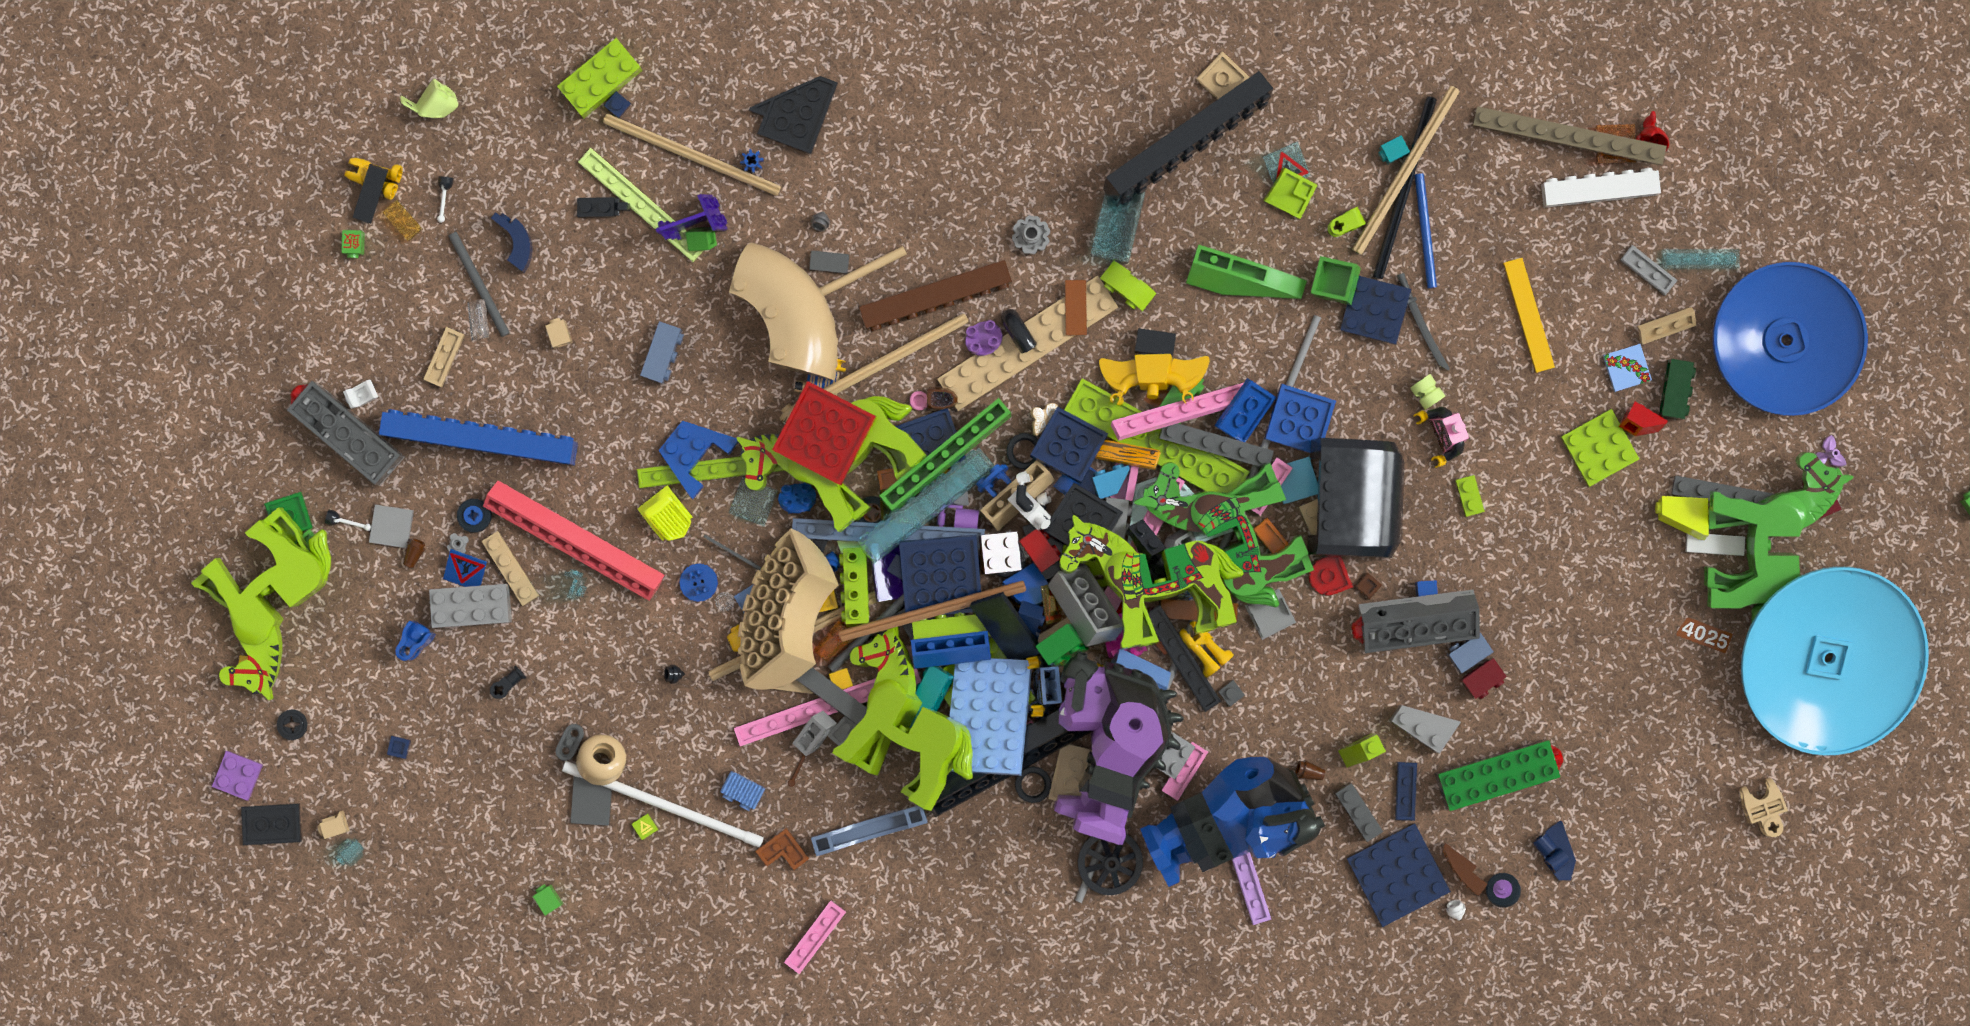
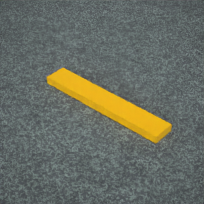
[1503,258,1555,373]

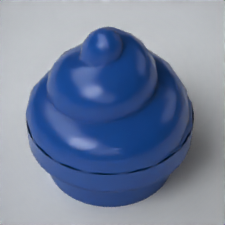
[825,551,840,572]

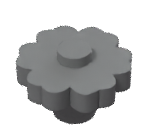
[1012,215,1050,255]

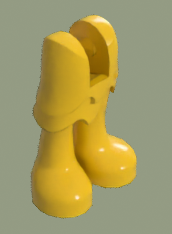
[344,158,403,200]
[1179,620,1234,678]

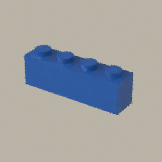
[911,631,991,669]

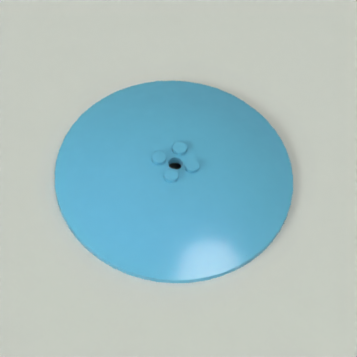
[1741,567,1929,755]

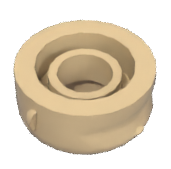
[576,734,626,786]

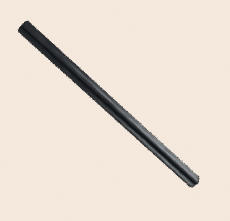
[1373,96,1437,279]

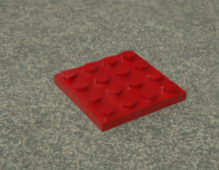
[772,381,877,485]

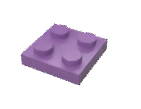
[212,751,263,801]

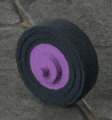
[1486,873,1521,908]

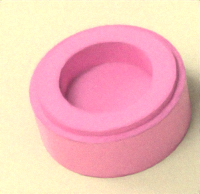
[910,391,927,411]

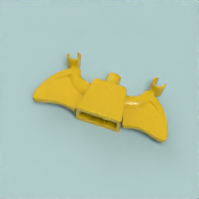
[1099,354,1210,406]

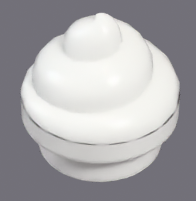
[1446,900,1466,920]

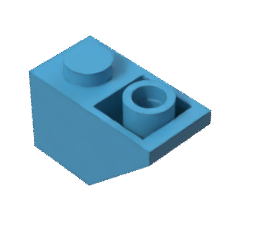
[1091,464,1130,499]

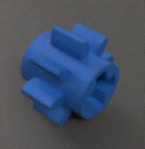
[740,149,764,174]

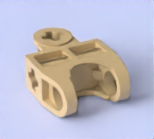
[1740,777,1788,837]

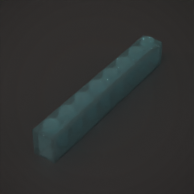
[858,448,994,564]

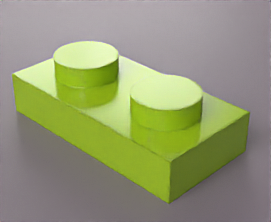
[1455,475,1485,517]

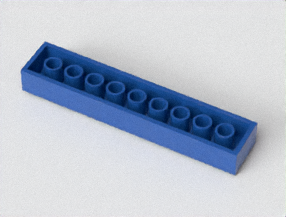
[379,409,578,466]

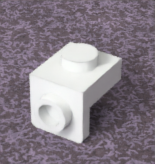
[343,380,378,409]

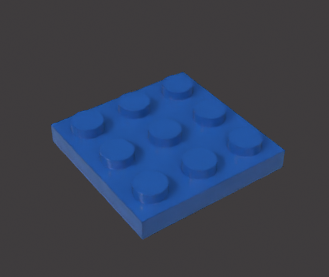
[1264,384,1336,453]

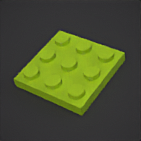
[1561,409,1639,487]

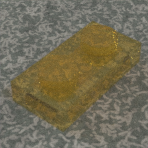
[383,200,423,241]

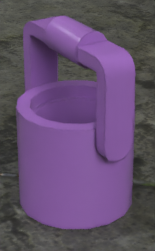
[937,504,979,529]

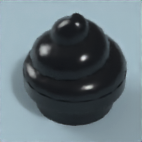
[664,665,685,684]

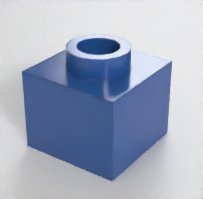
[1415,580,1438,597]

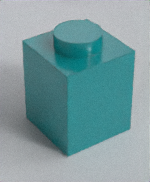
[1378,135,1410,165]

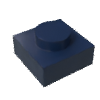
[604,91,631,118]
[387,736,411,759]

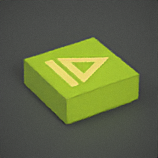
[632,814,659,840]

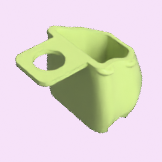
[400,79,458,118]

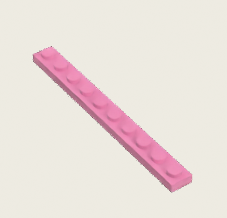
[734,665,921,746]

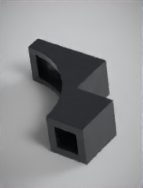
[1127,519,1167,584]

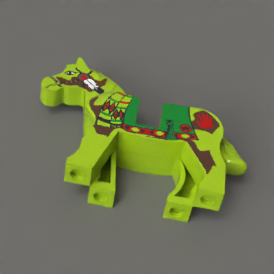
[1059,515,1243,650]

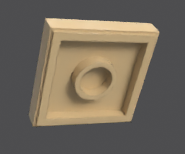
[1196,52,1249,100]

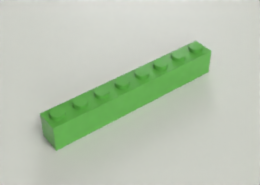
[879,398,1011,514]

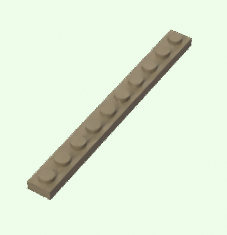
[1473,106,1667,166]

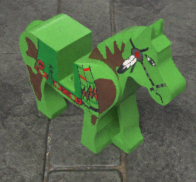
[1134,462,1314,607]

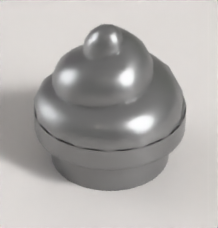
[811,211,830,232]

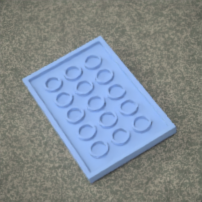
[950,658,1032,776]

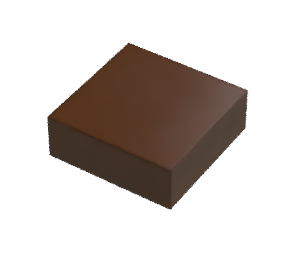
[1355,572,1382,600]

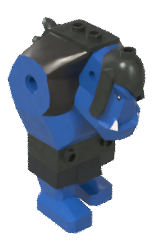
[1140,757,1326,887]

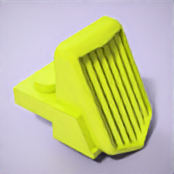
[638,485,693,541]

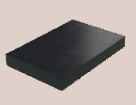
[241,803,302,845]

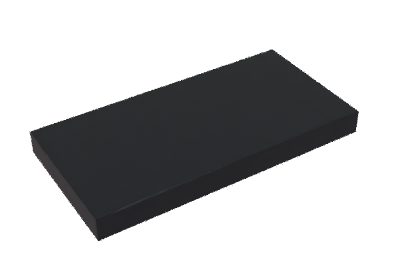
[970,592,1040,660]

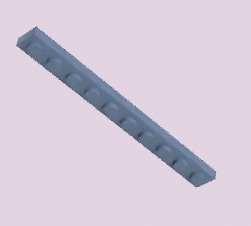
[792,518,985,549]

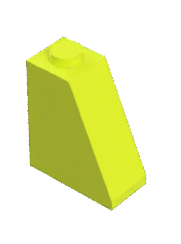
[1655,496,1709,540]

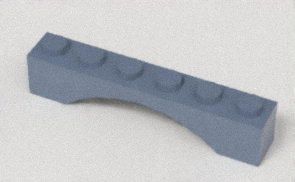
[811,805,928,856]

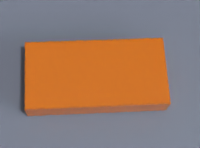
[1253,518,1289,554]

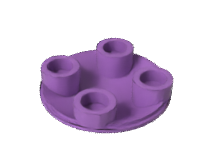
[965,320,1002,356]

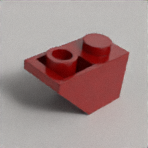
[1619,401,1668,436]

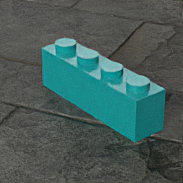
[910,666,954,728]

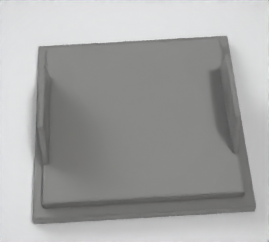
[1245,589,1296,640]

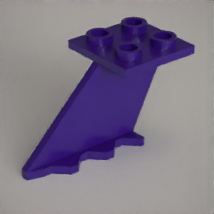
[655,194,728,240]

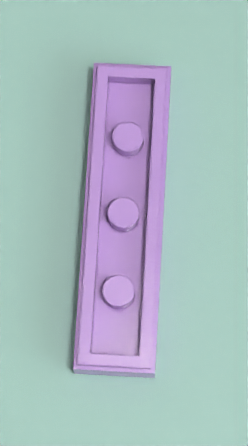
[1232,853,1271,925]

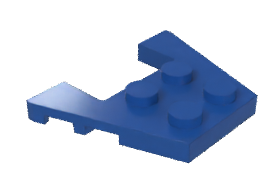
[659,421,739,500]

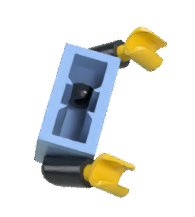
[1026,656,1062,717]

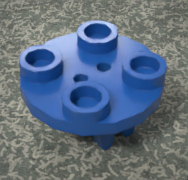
[976,464,1012,498]
[778,483,817,514]
[680,563,718,602]

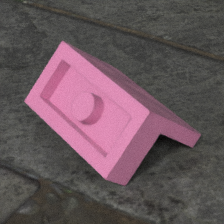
[1110,463,1139,502]

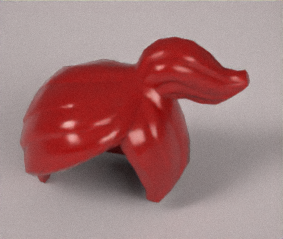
[1636,111,1669,151]

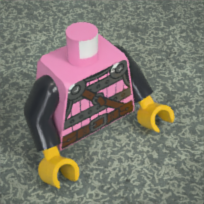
[1413,407,1469,468]

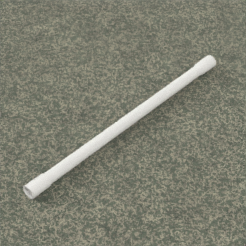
[562,761,764,848]

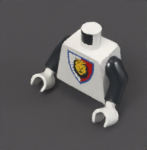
[1007,471,1051,530]

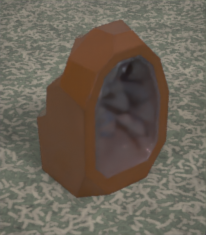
[927,387,958,409]

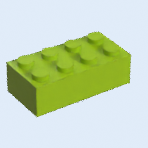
[557,38,643,119]

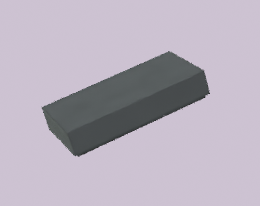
[809,250,850,274]

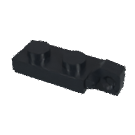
[577,197,630,218]

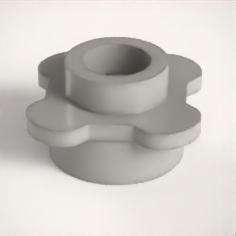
[447,533,469,553]

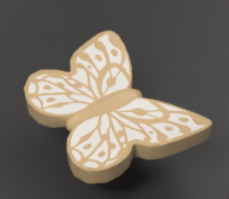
[1030,403,1058,436]

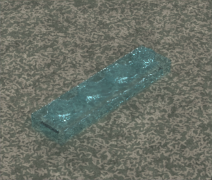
[1662,249,1740,269]

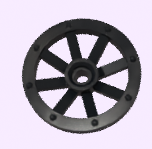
[1077,834,1143,895]

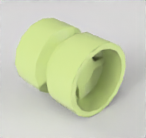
[1410,374,1445,410]

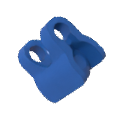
[395,621,436,661]

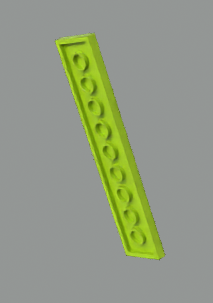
[1064,378,1250,493]

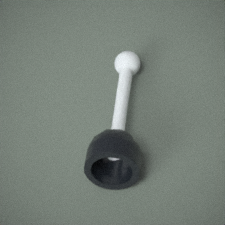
[437,176,454,223]
[325,509,371,531]

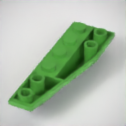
[1186,244,1307,299]

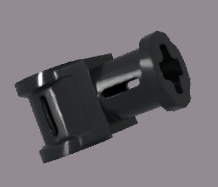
[490,665,527,699]

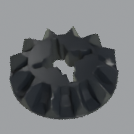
[277,709,308,740]

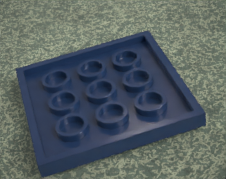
[899,535,981,615]
[1346,823,1451,927]

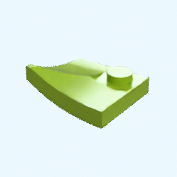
[1263,167,1317,219]

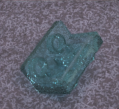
[563,569,587,600]

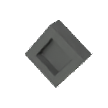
[1218,680,1245,707]

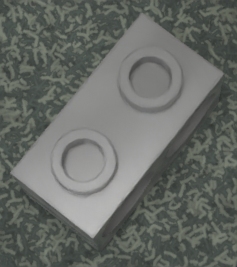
[792,711,837,756]

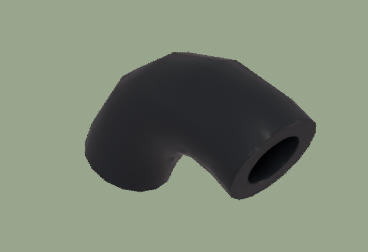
[1001,309,1037,354]

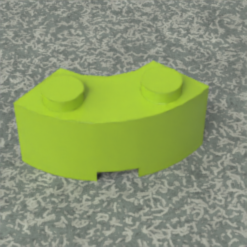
[1100,261,1156,311]

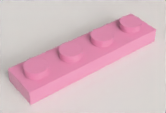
[784,901,846,974]

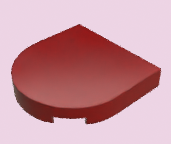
[1309,556,1353,595]

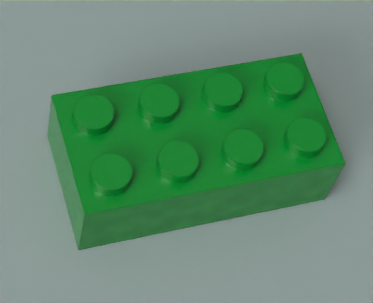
[1036,624,1089,667]

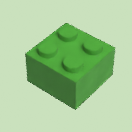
[1311,256,1361,305]

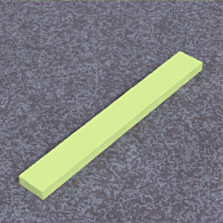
[578,148,704,262]

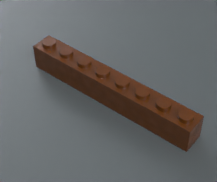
[859,260,1012,332]

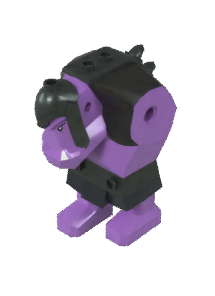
[1054,651,1184,845]

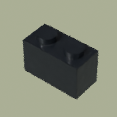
[1134,328,1176,357]

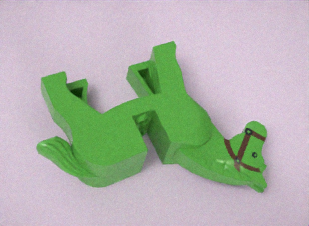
[1704,452,1854,624]

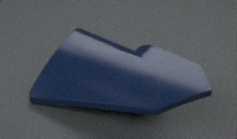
[1532,821,1576,880]

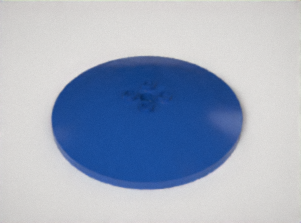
[1712,262,1868,416]

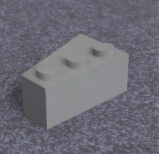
[1389,705,1461,754]

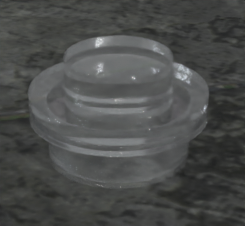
[715,592,734,611]

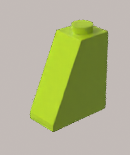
[1338,733,1386,767]

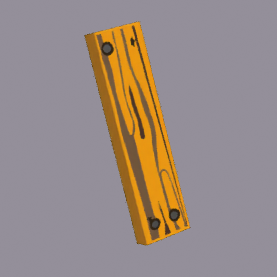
[1095,440,1161,470]

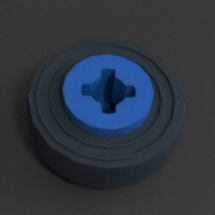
[457,499,492,533]

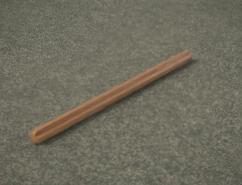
[839,581,1026,641]

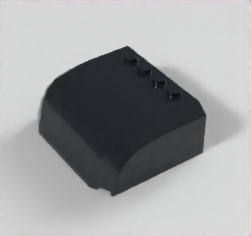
[1307,438,1405,558]

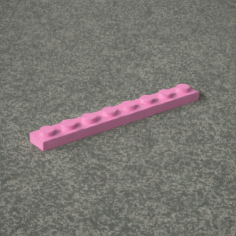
[1111,383,1243,441]

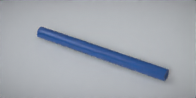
[1414,173,1437,289]

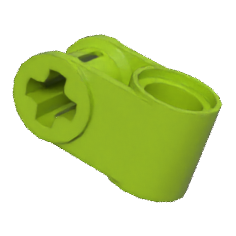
[1327,207,1366,237]

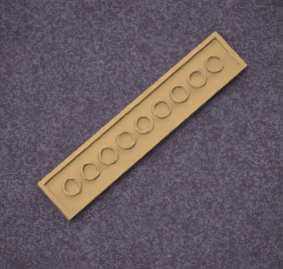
[937,276,1119,411]

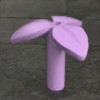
[1815,435,1846,467]

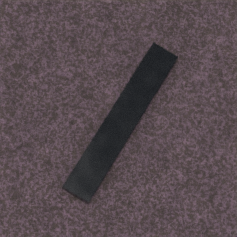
[1148,605,1221,712]

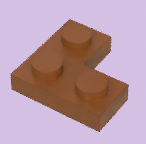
[755,828,810,870]

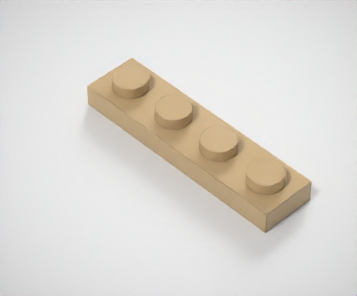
[482,531,539,606]

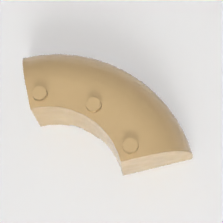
[729,243,838,381]
[738,529,838,690]

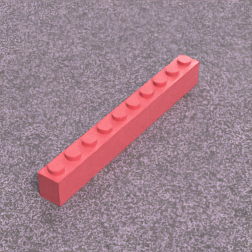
[483,481,664,601]

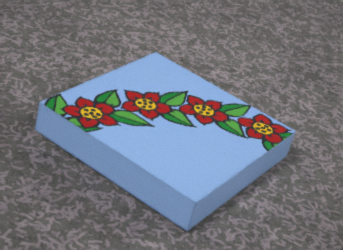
[1603,344,1652,392]

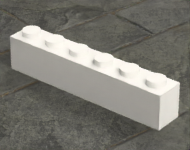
[1541,168,1661,208]

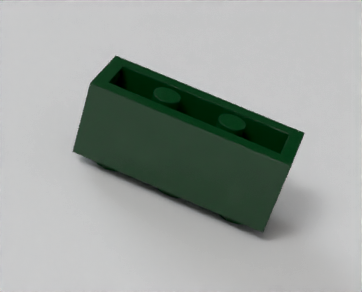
[1659,359,1696,420]

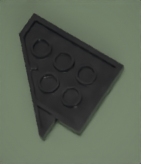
[749,76,838,155]

